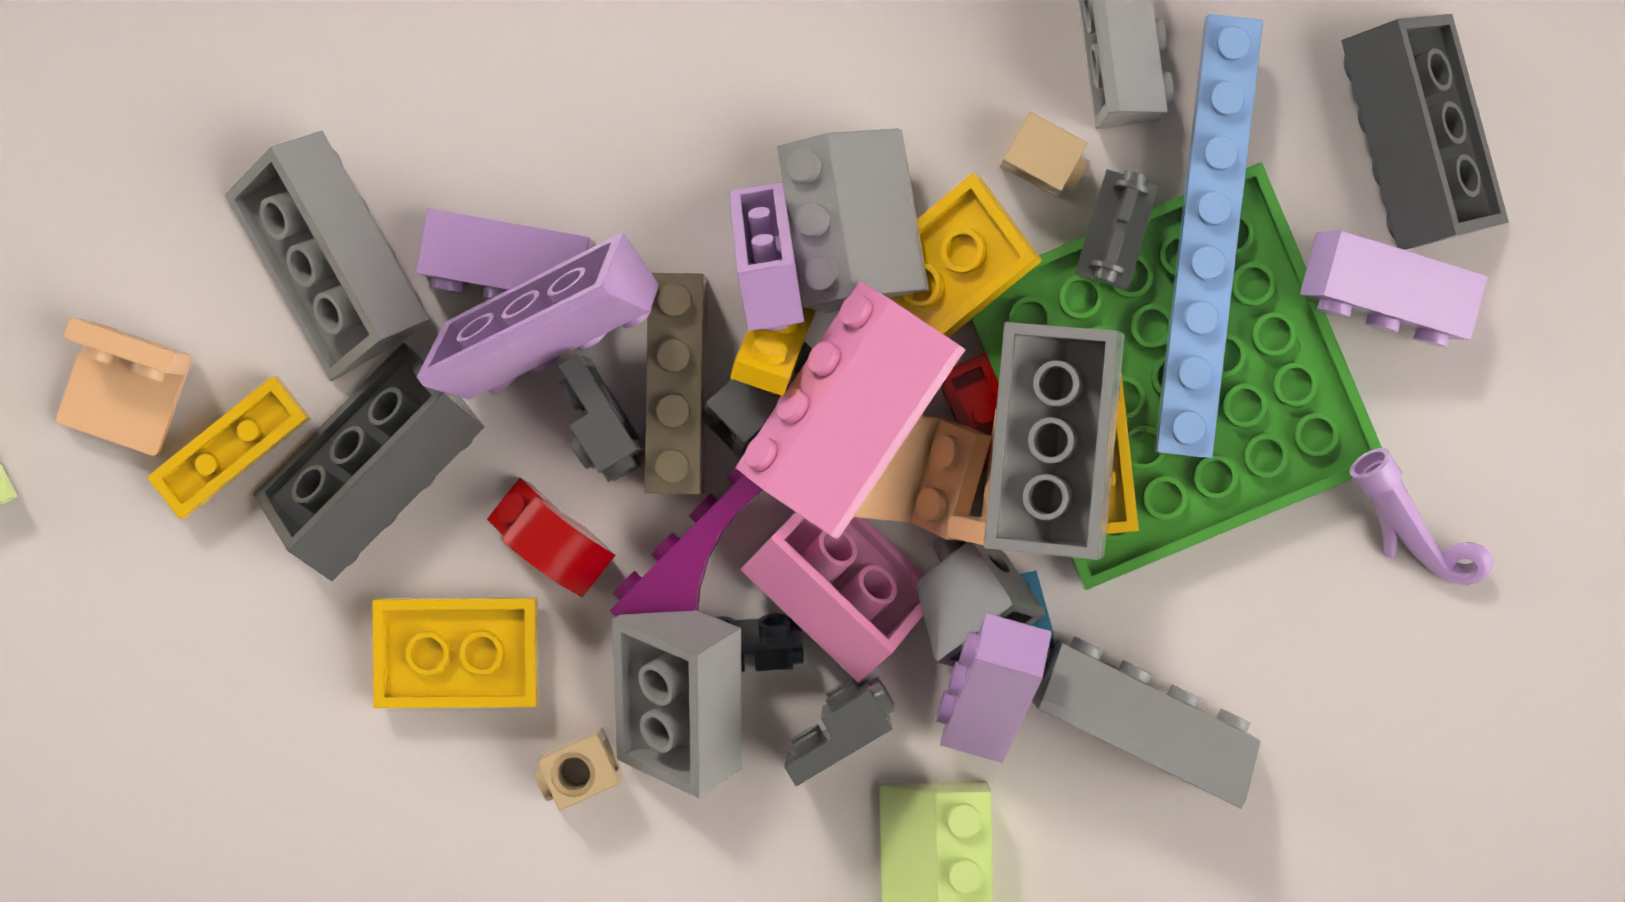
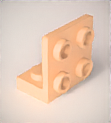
[56,317,194,456]
[853,414,992,541]

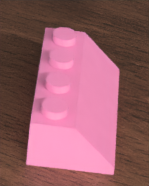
[735,281,965,540]

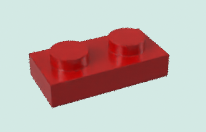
[941,352,999,473]

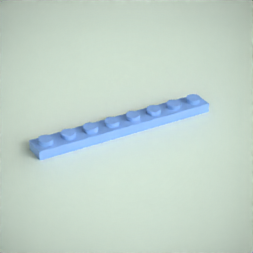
[1154,14,1263,458]

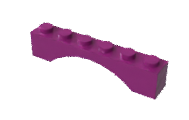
[610,468,764,617]

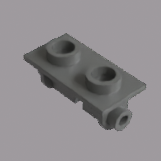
[1074,169,1159,290]

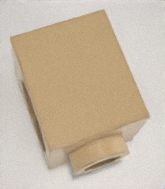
[1000,111,1089,197]
[535,727,625,811]

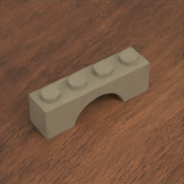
[645,273,707,494]

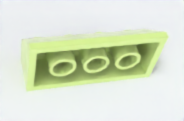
[879,782,993,902]

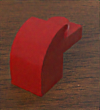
[487,477,616,598]

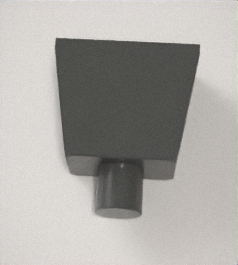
[703,342,812,458]
[917,536,1046,667]

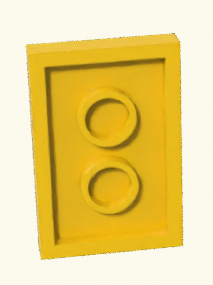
[891,173,1042,337]
[372,597,539,708]

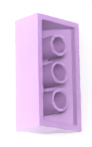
[417,232,659,400]

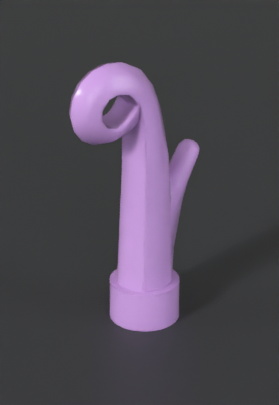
[1350,448,1494,585]

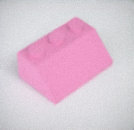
[740,512,924,683]

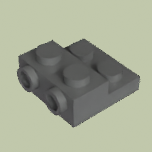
[558,354,645,482]
[784,676,896,786]

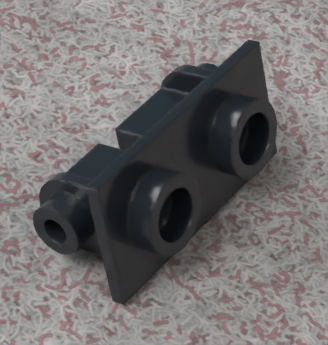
[715,613,804,672]

